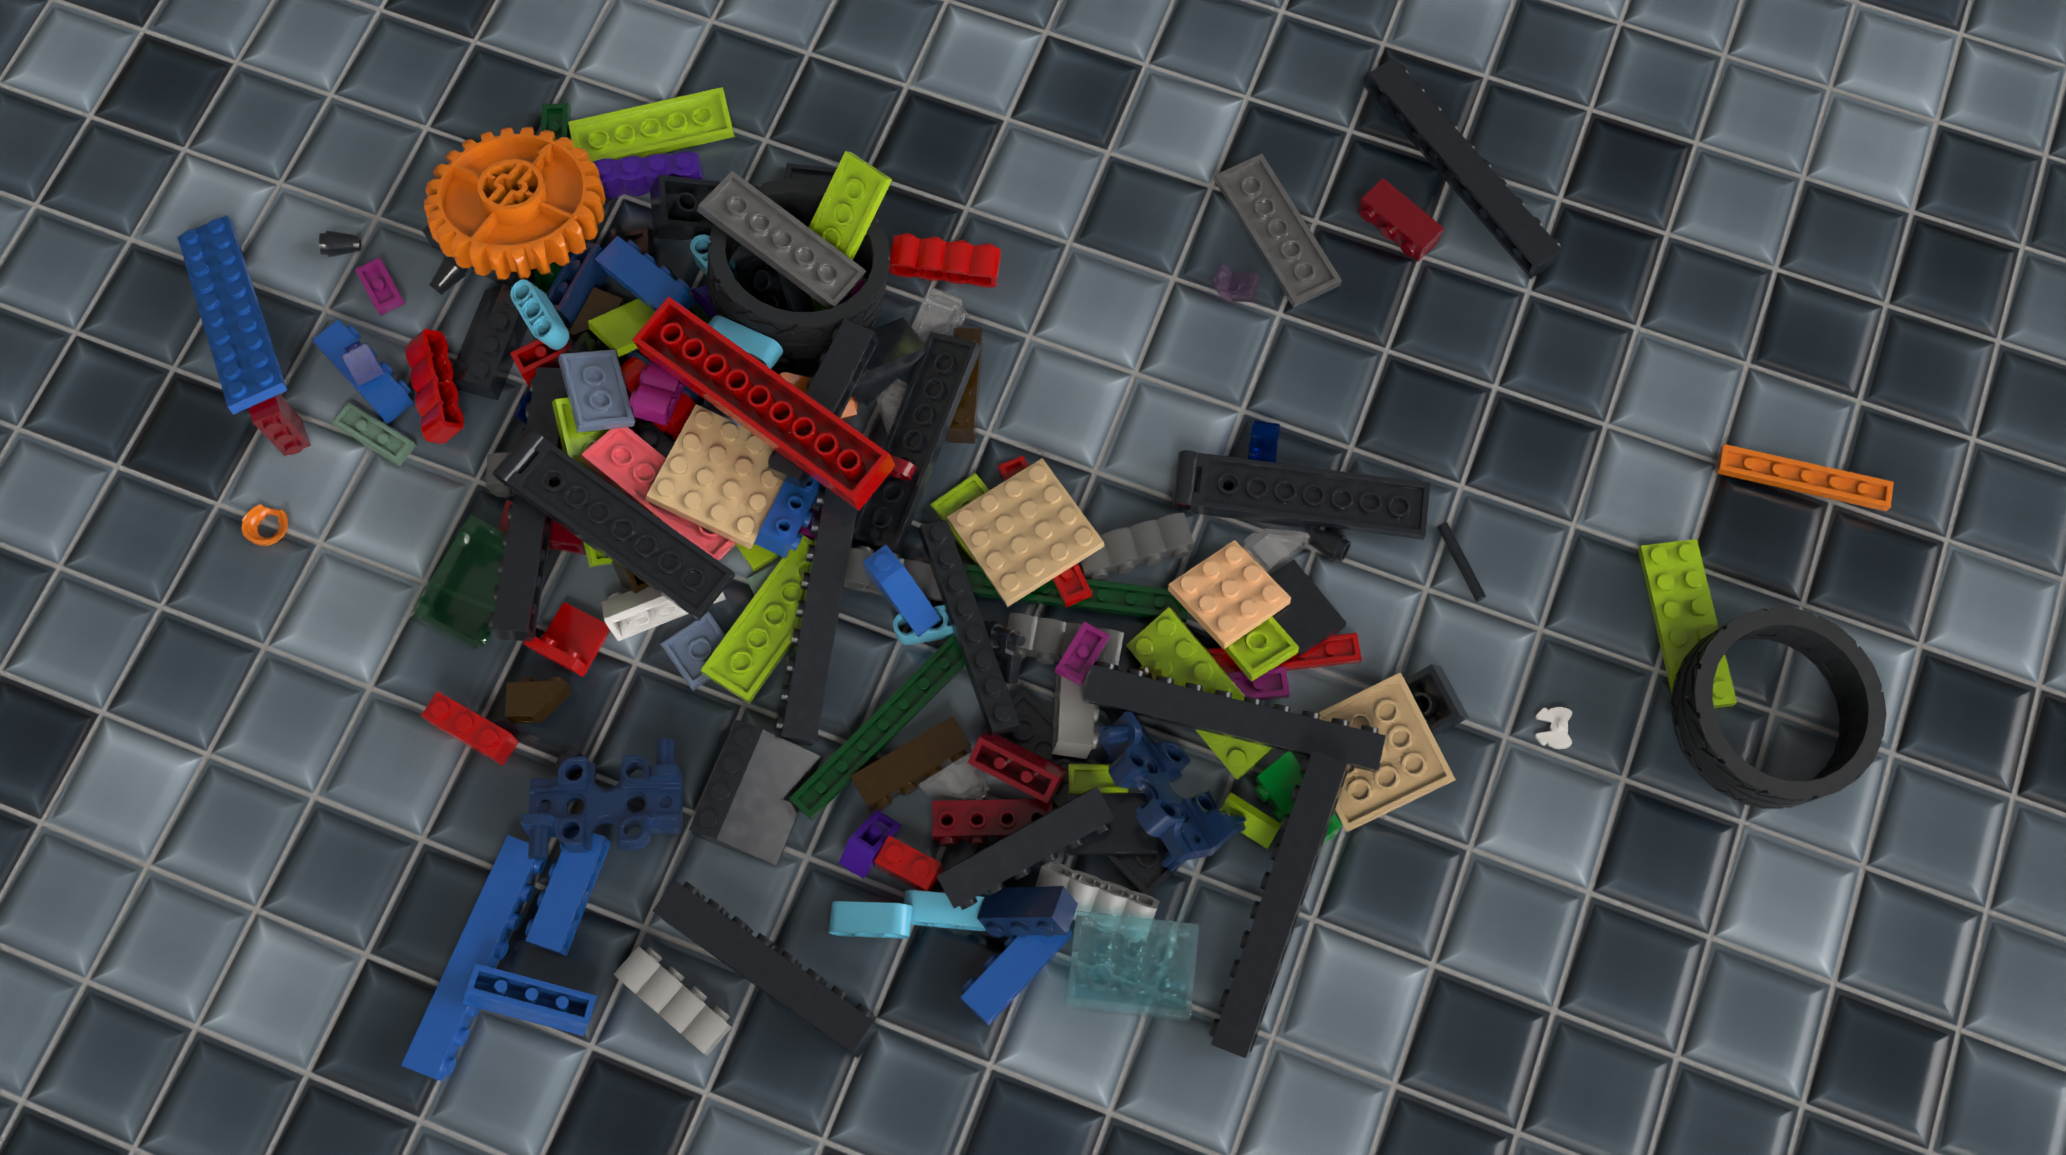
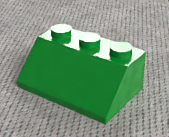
[1254,750,1343,845]

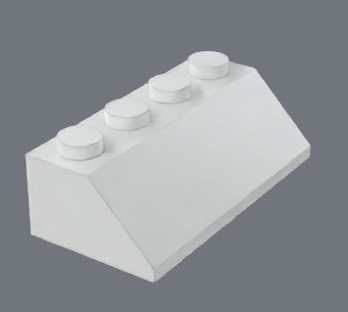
[601,586,726,641]

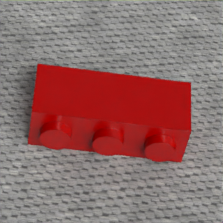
[421,691,519,766]

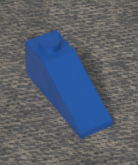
[863,545,941,637]

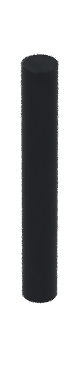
[1437,522,1486,602]

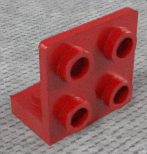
[524,603,610,677]

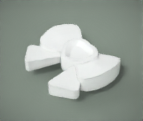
[1535,707,1572,749]

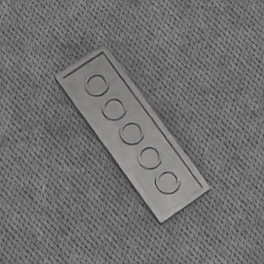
[1215,154,1342,308]
[697,171,866,309]

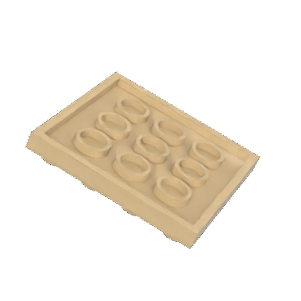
[645,404,784,549]
[947,458,1104,607]
[1317,672,1456,832]

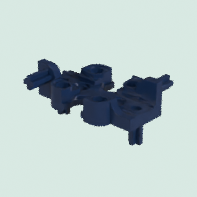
[1098,711,1247,871]
[521,738,684,861]

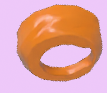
[241,504,288,546]

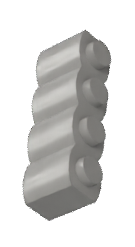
[1035,861,1160,942]
[613,946,732,1056]

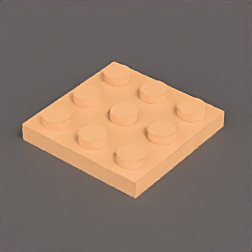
[1168,540,1291,649]

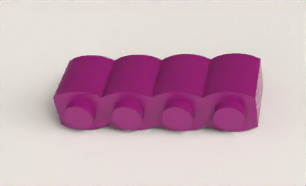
[630,360,685,425]

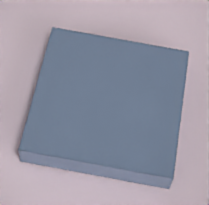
[660,612,725,691]

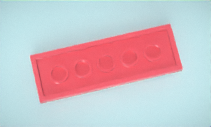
[580,427,737,561]

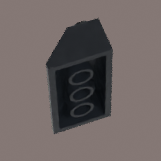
[452,284,528,400]

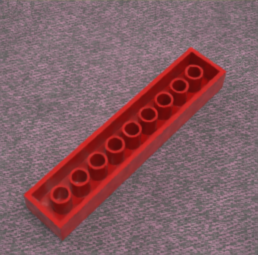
[632,297,895,510]

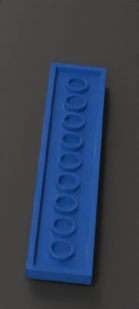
[177,215,287,414]

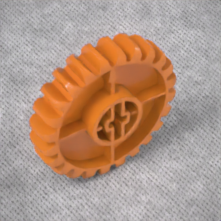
[424,127,606,280]

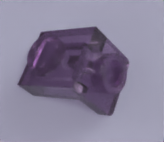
[1214,265,1260,302]

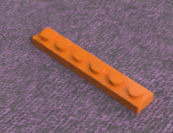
[1716,444,1894,511]

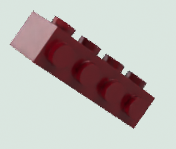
[932,799,1052,847]

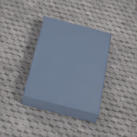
[558,349,635,432]

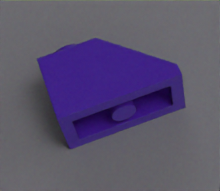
[839,810,902,879]

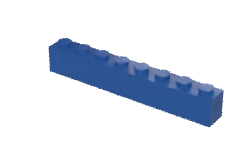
[401,835,547,1082]

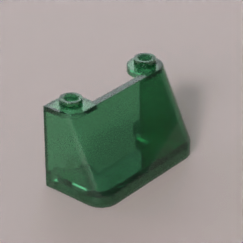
[408,514,505,649]

